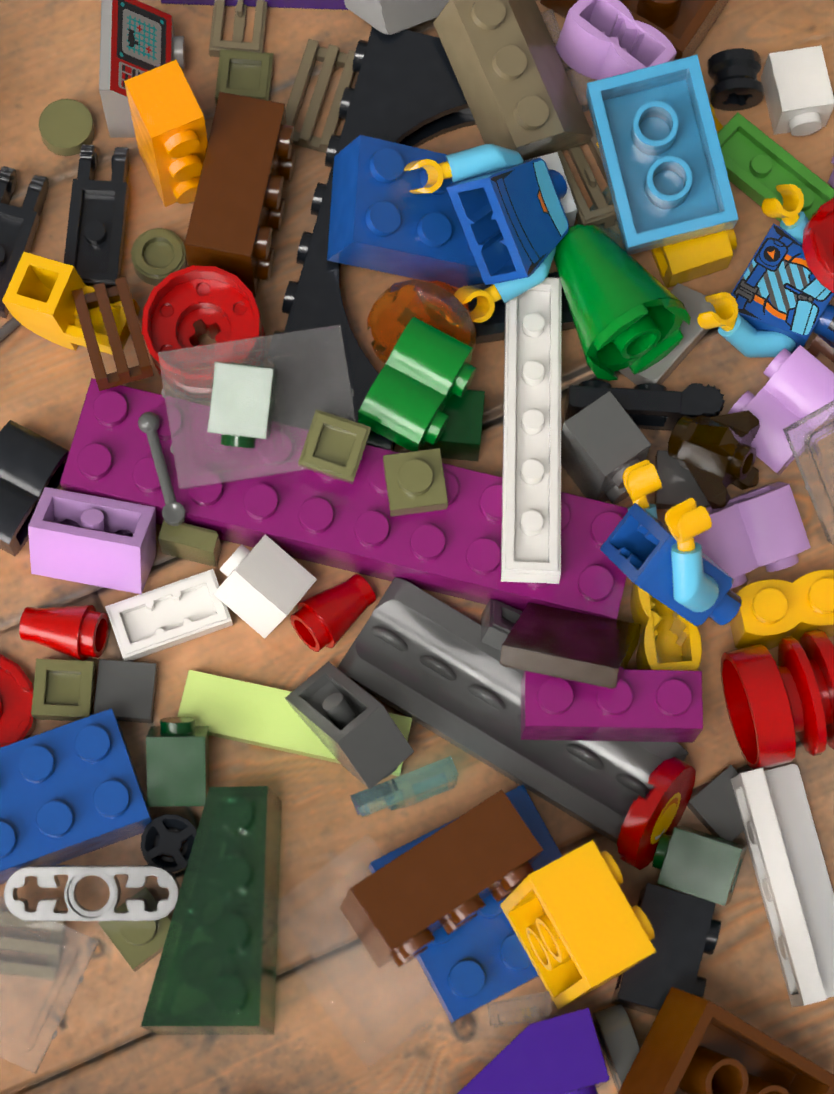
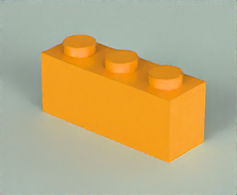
[124,60,208,207]

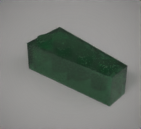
[141,786,282,1035]

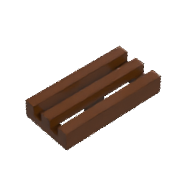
[71,276,154,391]

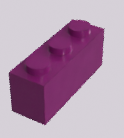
[521,670,703,742]

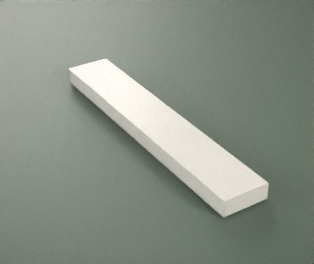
[501,277,562,584]

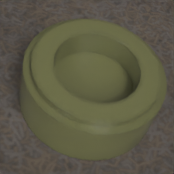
[39,99,95,156]
[131,228,187,286]

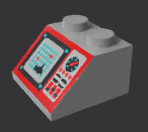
[99,0,185,138]

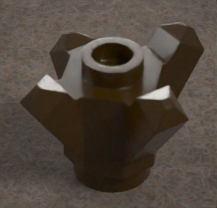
[668,410,760,509]

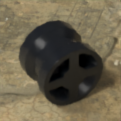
[707,48,764,111]
[140,814,202,879]

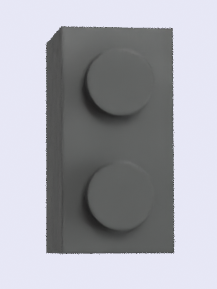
[561,391,651,505]

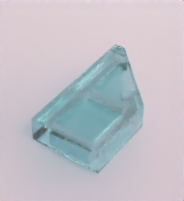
[350,756,459,817]

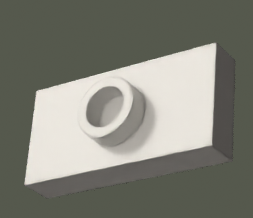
[105,569,233,661]

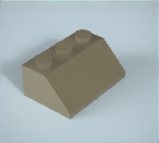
[433,0,593,161]

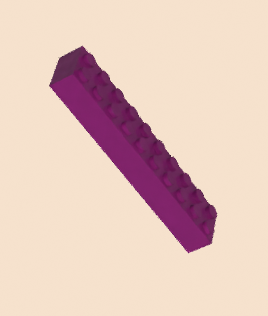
[60,378,628,620]

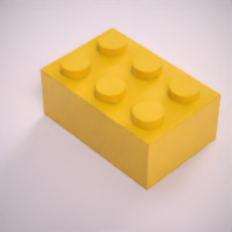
[500,840,656,1010]

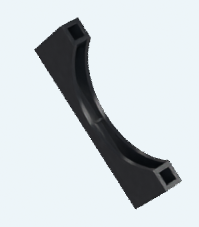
[268,26,476,451]

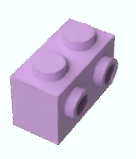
[28,487,156,594]

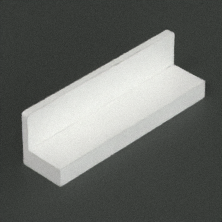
[731,764,834,1007]

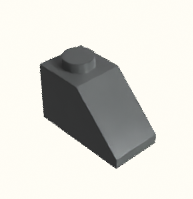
[285,661,414,789]

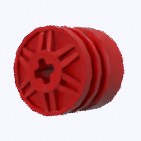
[142,265,266,402]
[721,629,834,770]

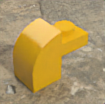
[2,252,141,355]

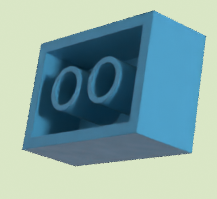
[586,55,739,255]

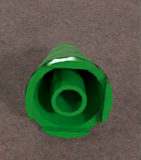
[553,225,691,381]

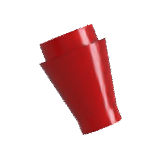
[290,574,376,652]
[19,605,109,661]

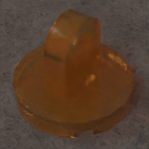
[367,279,476,364]

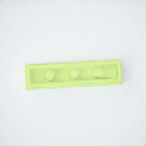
[177,670,413,777]

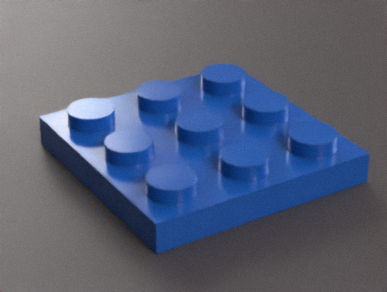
[368,784,563,1023]

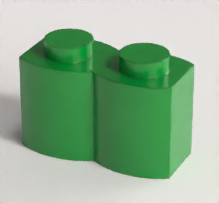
[358,317,477,452]

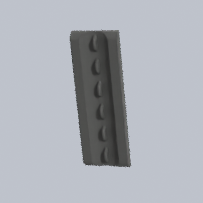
[337,577,688,844]

